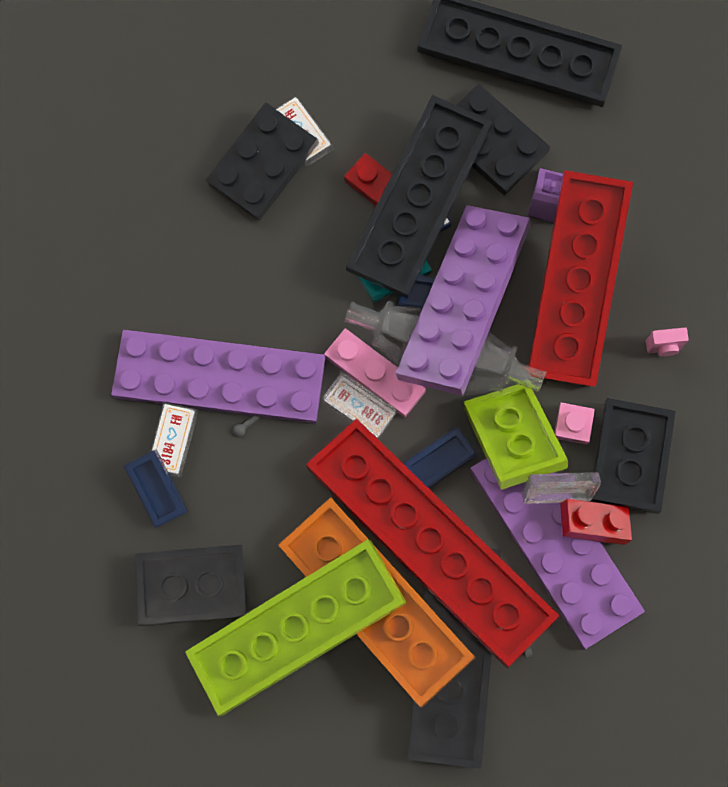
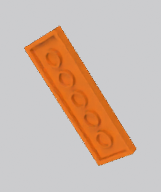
[278,497,475,708]

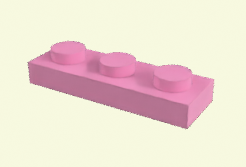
[324,328,426,418]

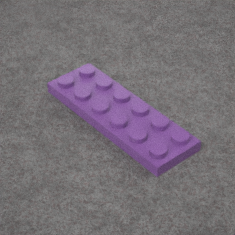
[396,205,531,396]
[111,330,326,424]
[470,459,645,650]

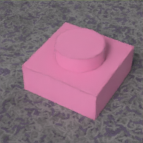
[646,327,689,356]
[554,403,595,445]

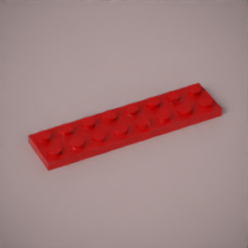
[306,418,560,669]

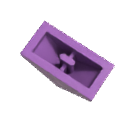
[527,168,563,223]

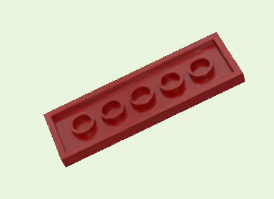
[527,170,633,387]

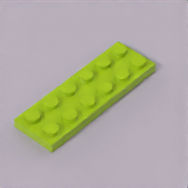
[185,539,407,716]

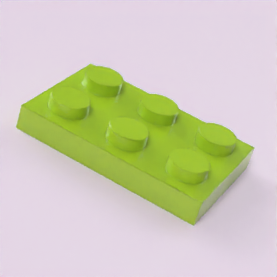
[464,381,568,490]

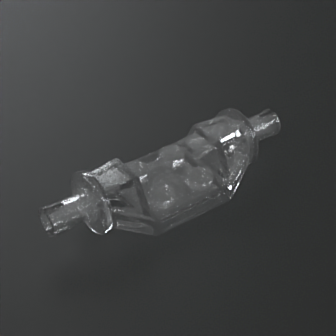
[345,301,547,396]

